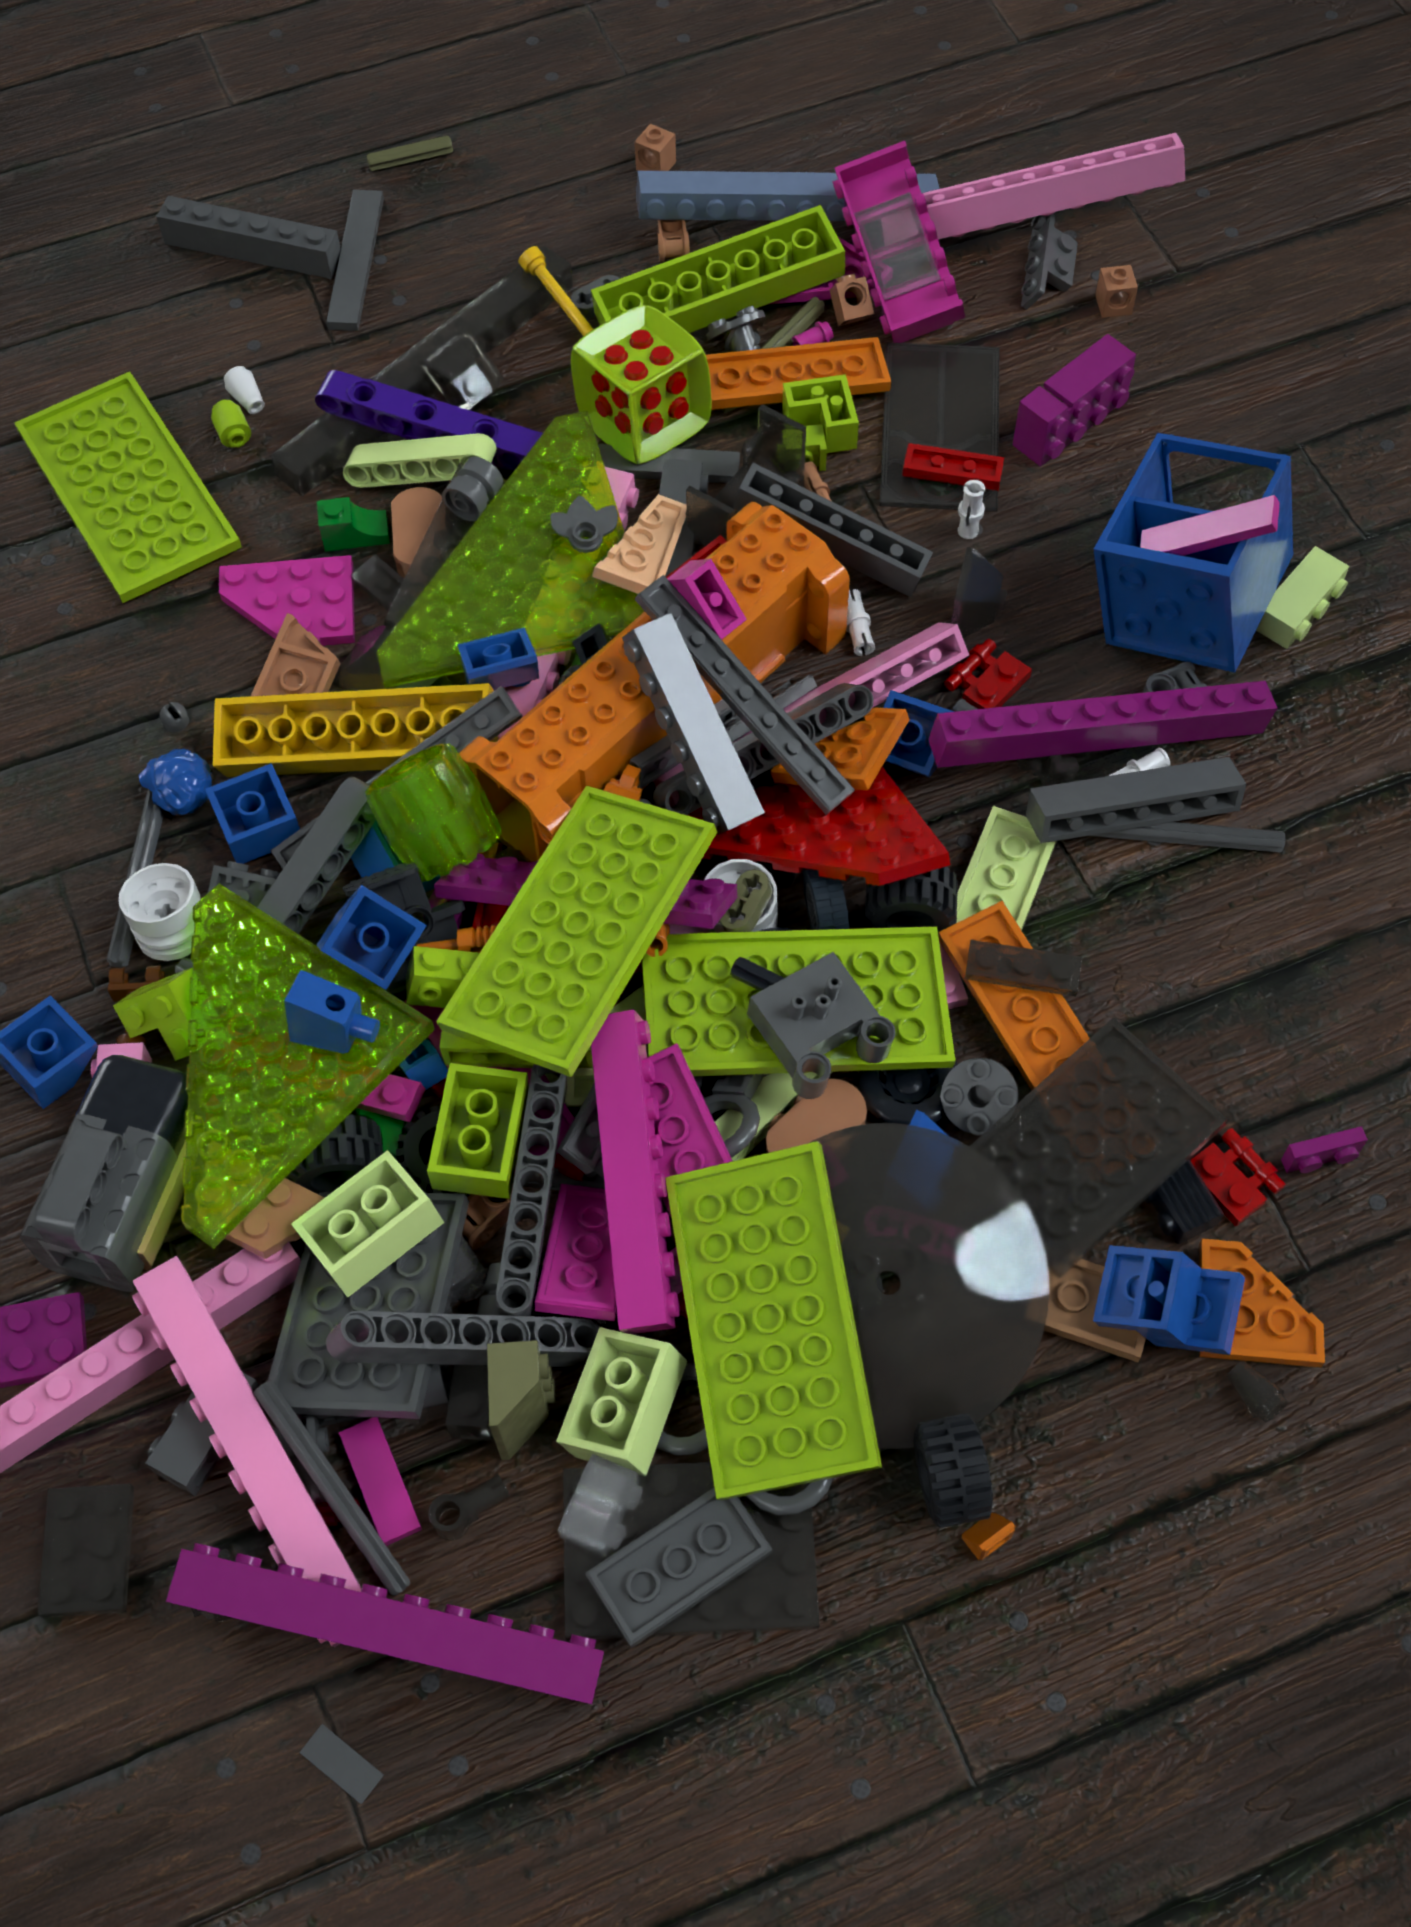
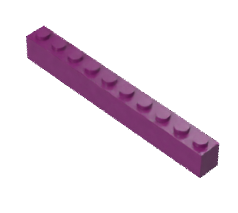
[928,681,1277,768]
[166,1543,604,1704]

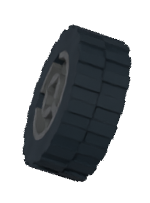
[803,868,849,930]

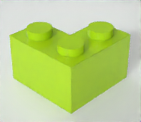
[782,374,859,453]
[113,967,227,1061]

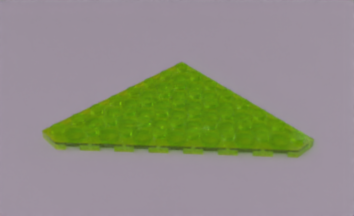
[376,411,644,688]
[181,883,435,1249]

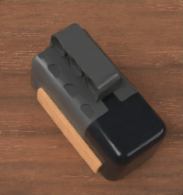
[20,1055,209,1292]

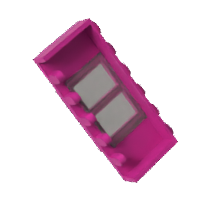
[832,141,965,345]

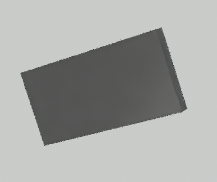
[585,1487,773,1648]

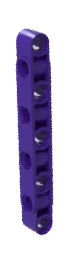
[315,370,597,490]

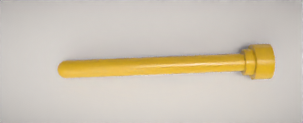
[518,246,594,336]

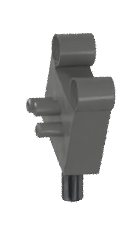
[730,952,895,1099]

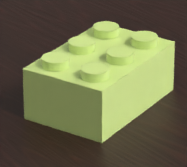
[291,1150,444,1297]
[556,1327,687,1476]

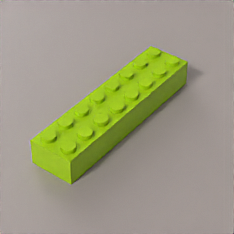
[591,205,845,333]

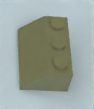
[487,1340,556,1460]

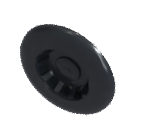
[856,1060,958,1128]

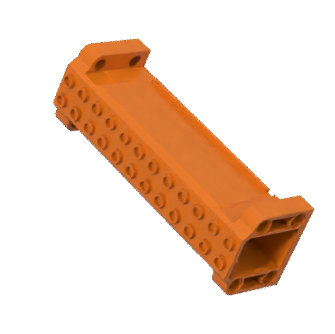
[454,502,850,862]

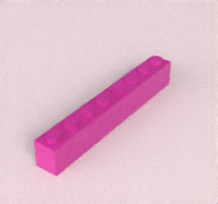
[591,1009,680,1334]

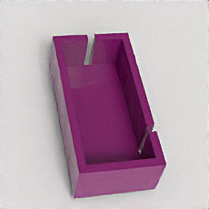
[1013,334,1136,467]

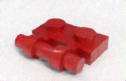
[944,639,1032,709]
[1190,1128,1286,1226]

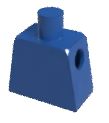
[284,970,380,1054]

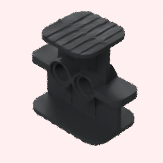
[343,862,466,1002]

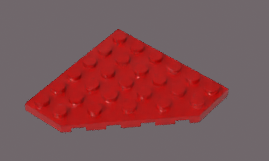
[687,767,950,886]

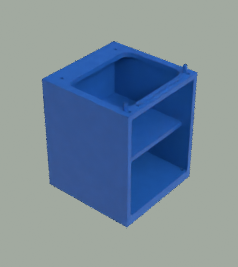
[1094,433,1293,673]

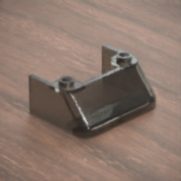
[685,404,806,546]

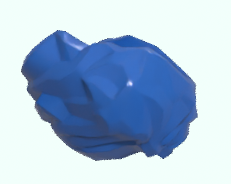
[138,749,212,816]

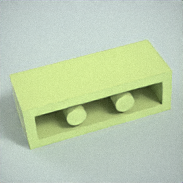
[1256,546,1350,649]

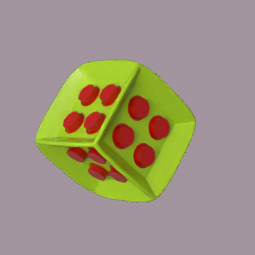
[571,305,712,464]

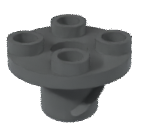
[706,306,766,353]
[940,1057,1019,1135]

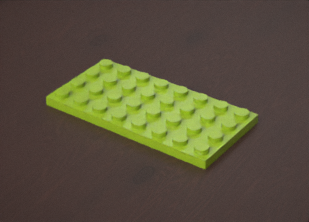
[14,371,242,603]
[436,786,717,1077]
[641,927,955,1076]
[665,1141,882,1500]

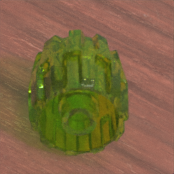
[365,743,502,882]

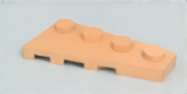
[592,494,689,594]

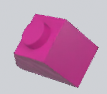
[667,559,747,640]

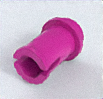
[792,321,834,346]

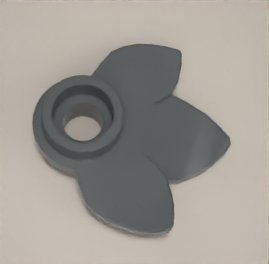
[551,496,618,553]

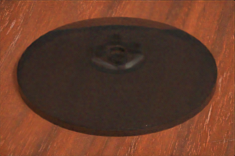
[810,1123,1049,1449]

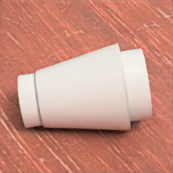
[224,366,265,414]

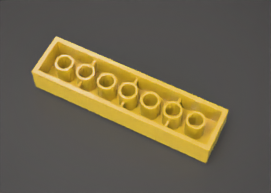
[213,683,498,778]

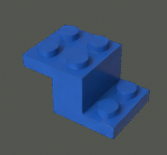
[1093,1245,1245,1355]

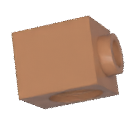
[635,124,676,171]
[1095,265,1138,318]
[830,274,874,327]

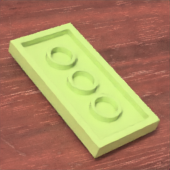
[957,806,1057,931]

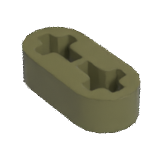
[720,869,773,932]

